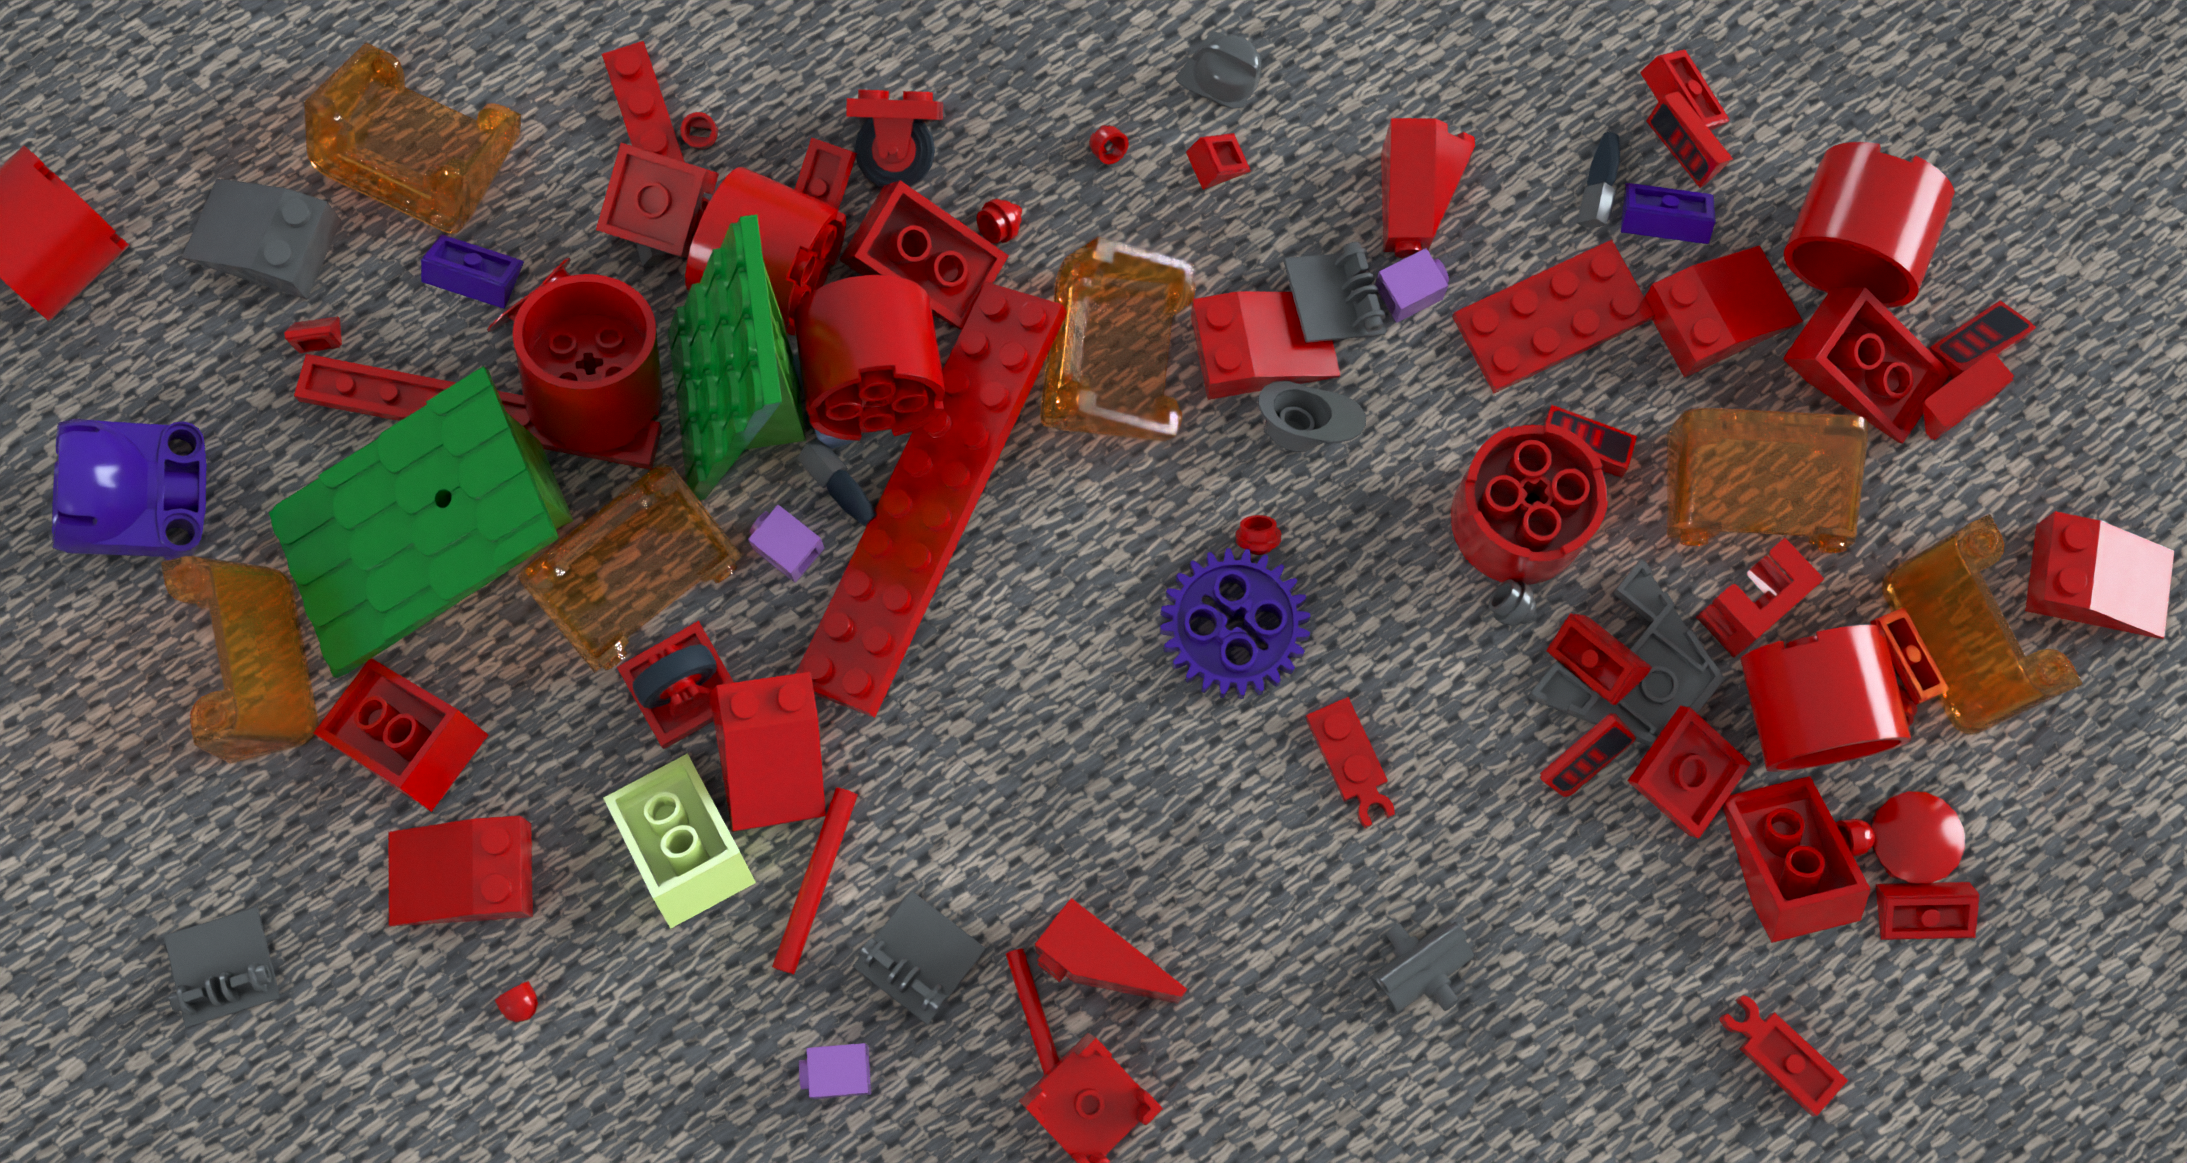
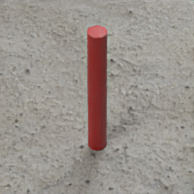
[1005,948,1060,1075]

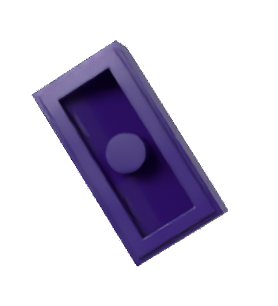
[1620,183,1716,244]
[421,234,524,309]

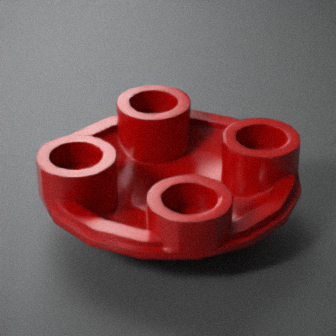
[1871,791,1965,884]

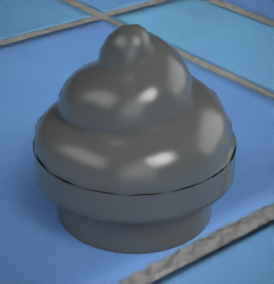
[1489,579,1537,626]

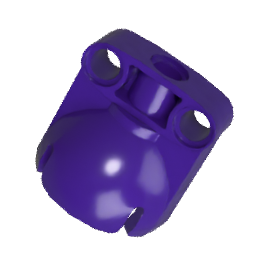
[52,419,206,562]

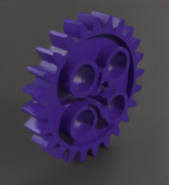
[1160,548,1311,699]

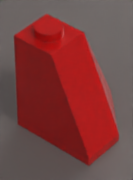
[1381,118,1475,259]

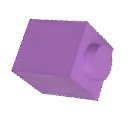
[1375,248,1449,323]
[748,505,825,583]
[799,1043,871,1099]

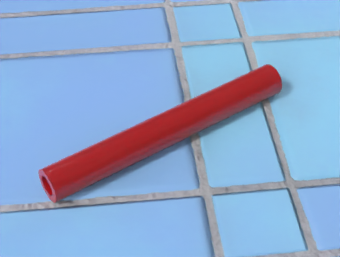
[772,787,858,975]

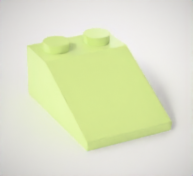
[603,753,756,929]

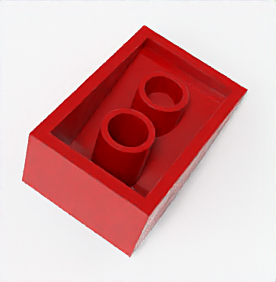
[839,180,1009,330]
[1645,245,1803,378]
[1783,287,1951,444]
[1191,291,1340,400]
[2025,511,2174,639]
[313,658,488,812]
[709,672,826,832]
[1722,776,1871,943]
[388,816,533,927]
[1035,898,1187,1004]

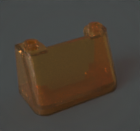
[304,43,521,234]
[1040,236,1196,441]
[1667,408,1868,553]
[518,463,742,673]
[1882,514,2083,735]
[161,556,318,764]

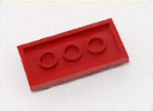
[1452,239,1655,394]

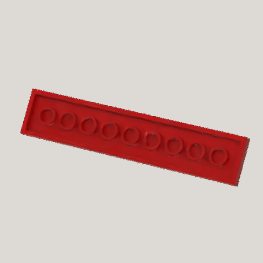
[795,282,1068,718]

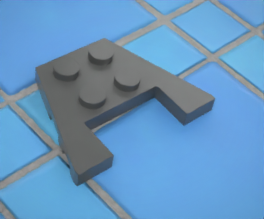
[1528,558,1725,747]

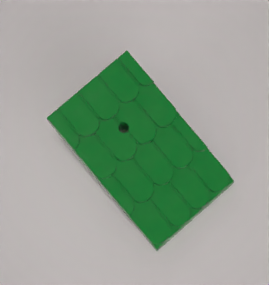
[668,214,806,502]
[268,366,574,678]

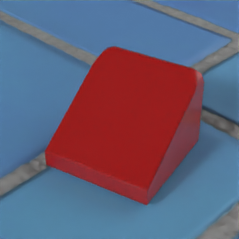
[1186,133,1251,190]
[284,316,342,354]

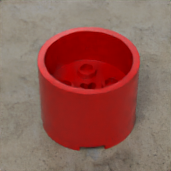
[1783,142,1955,308]
[0,145,130,321]
[685,167,846,336]
[513,274,663,452]
[793,275,945,441]
[1451,423,1608,585]
[1740,625,1911,772]

